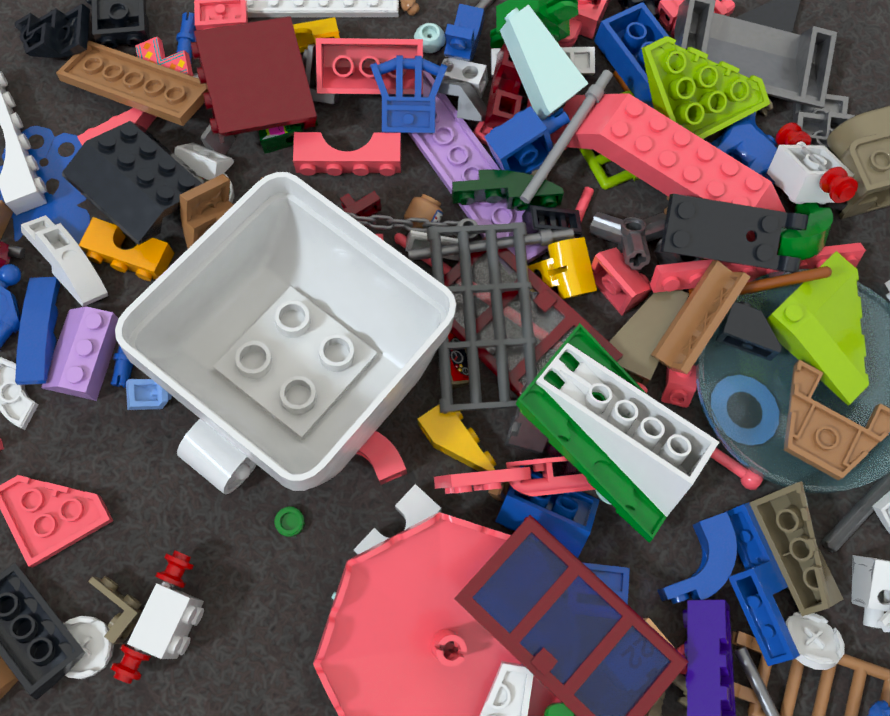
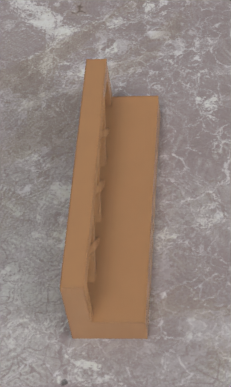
[651,260,750,374]

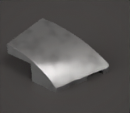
[793,94,855,149]

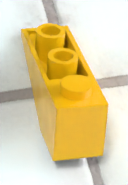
[417,405,496,472]

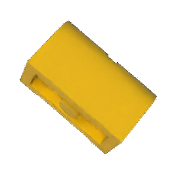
[527,237,597,299]

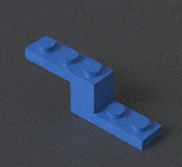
[726,502,800,666]

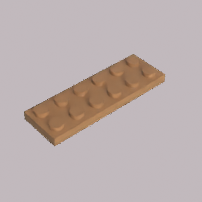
[56,41,207,126]

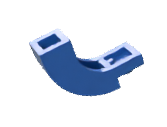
[444,4,484,62]
[658,512,737,604]

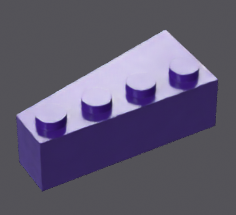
[683,600,736,716]

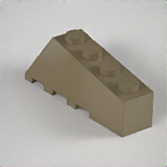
[749,481,844,616]

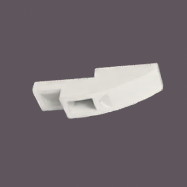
[21,215,108,307]

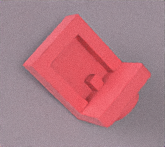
[661,365,697,408]

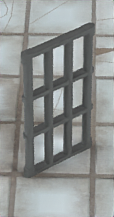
[427,222,537,414]

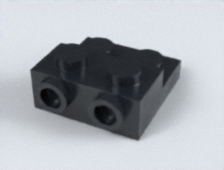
[91,0,150,49]

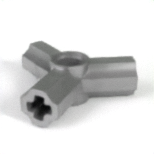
[589,212,666,270]

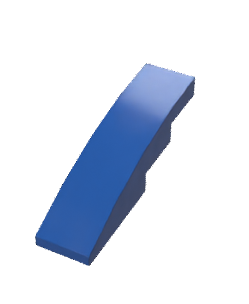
[15,277,60,385]

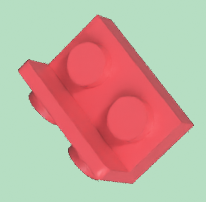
[194,0,248,30]

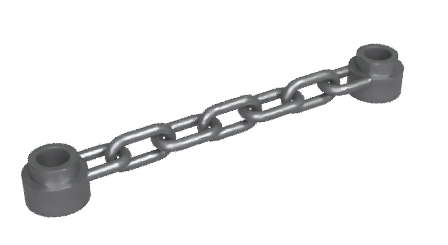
[346,212,478,242]

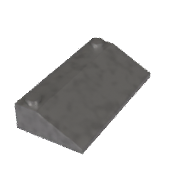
[674,0,837,109]

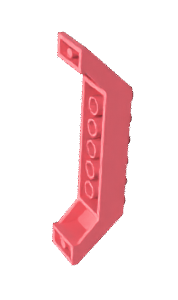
[550,93,786,242]

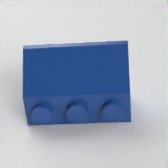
[495,466,599,558]

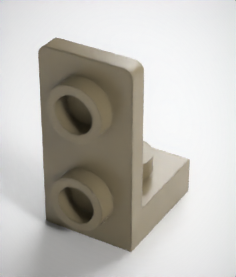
[88,576,143,644]

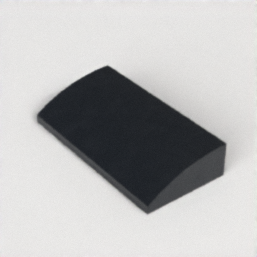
[0,563,86,700]

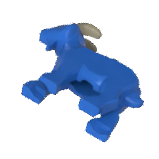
[710,97,778,184]

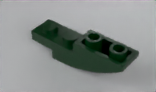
[452,169,564,211]

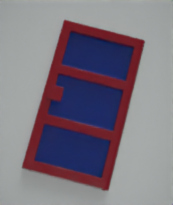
[454,515,689,716]

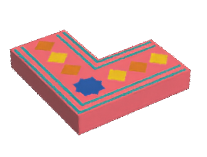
[135,37,193,76]

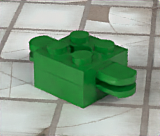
[490,0,578,48]

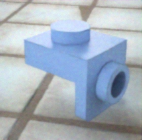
[126,379,172,410]

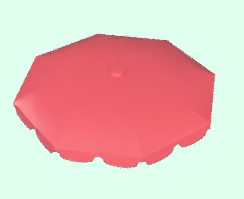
[313,512,580,716]

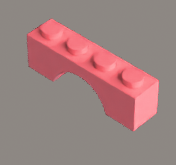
[293,132,401,176]

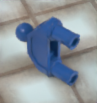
[0,264,21,348]

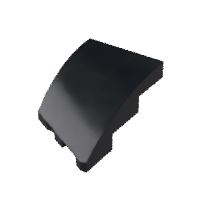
[14,4,90,58]

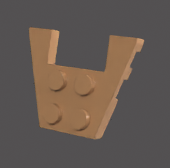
[784,360,890,480]

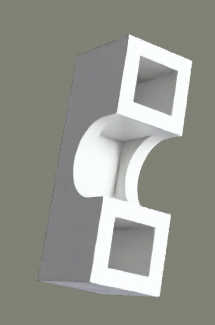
[354,484,441,555]

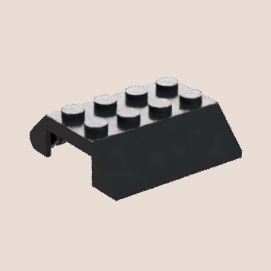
[62,121,206,245]

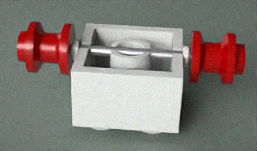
[767,123,858,204]
[111,550,204,684]

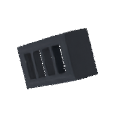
[522,205,582,237]

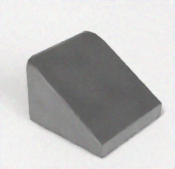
[201,124,235,155]

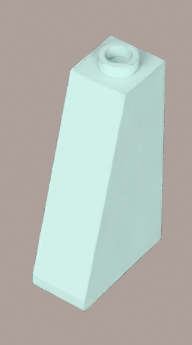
[500,5,589,120]

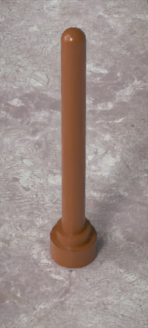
[689,266,832,296]

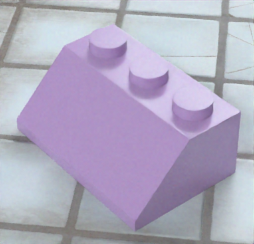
[41,306,119,401]

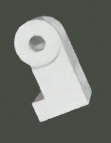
[442,58,488,98]

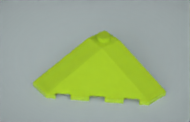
[642,36,770,139]
[766,251,869,405]

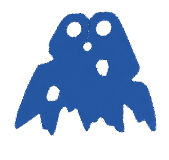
[0,126,90,254]

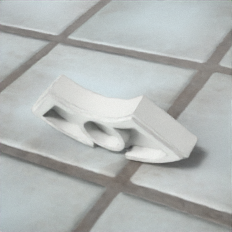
[0,357,39,430]

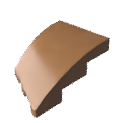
[180,174,234,249]

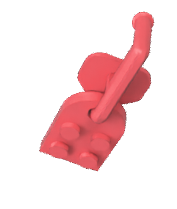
[434,456,596,497]

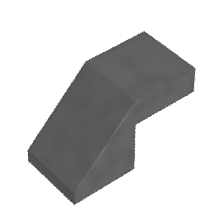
[437,79,487,122]

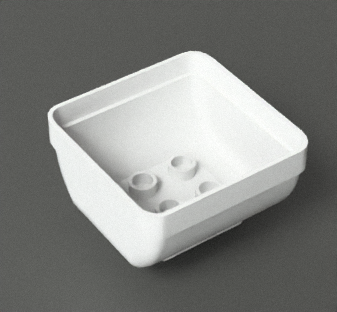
[115,172,456,495]

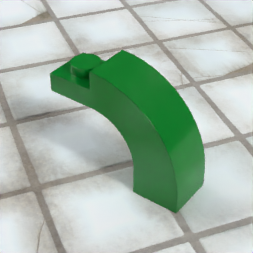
[777,203,833,260]

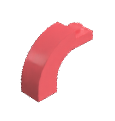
[356,431,407,485]

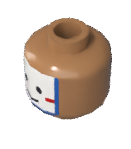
[404,194,443,233]

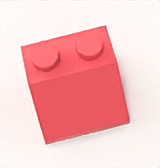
[591,247,652,316]

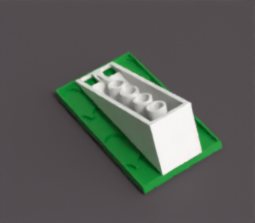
[515,323,719,543]

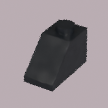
[716,302,782,361]

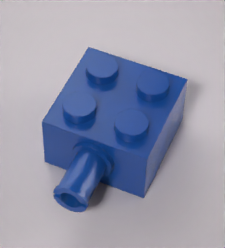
[484,106,570,174]

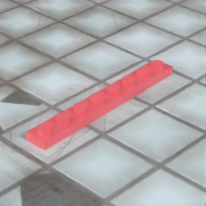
[650,243,866,293]

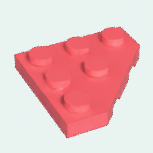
[0,475,113,568]

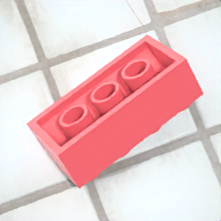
[316,38,423,95]

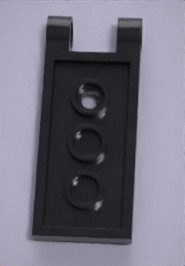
[660,194,809,273]

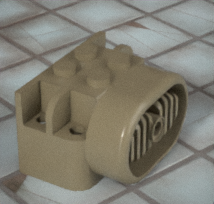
[827,106,890,219]

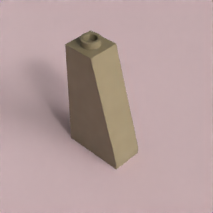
[609,290,689,387]

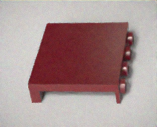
[190,16,317,144]

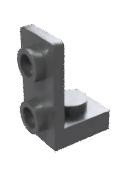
[303,44,339,104]

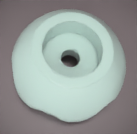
[414,23,445,53]

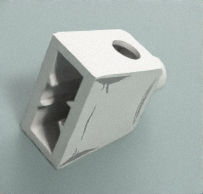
[851,555,890,628]

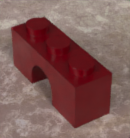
[484,43,523,128]

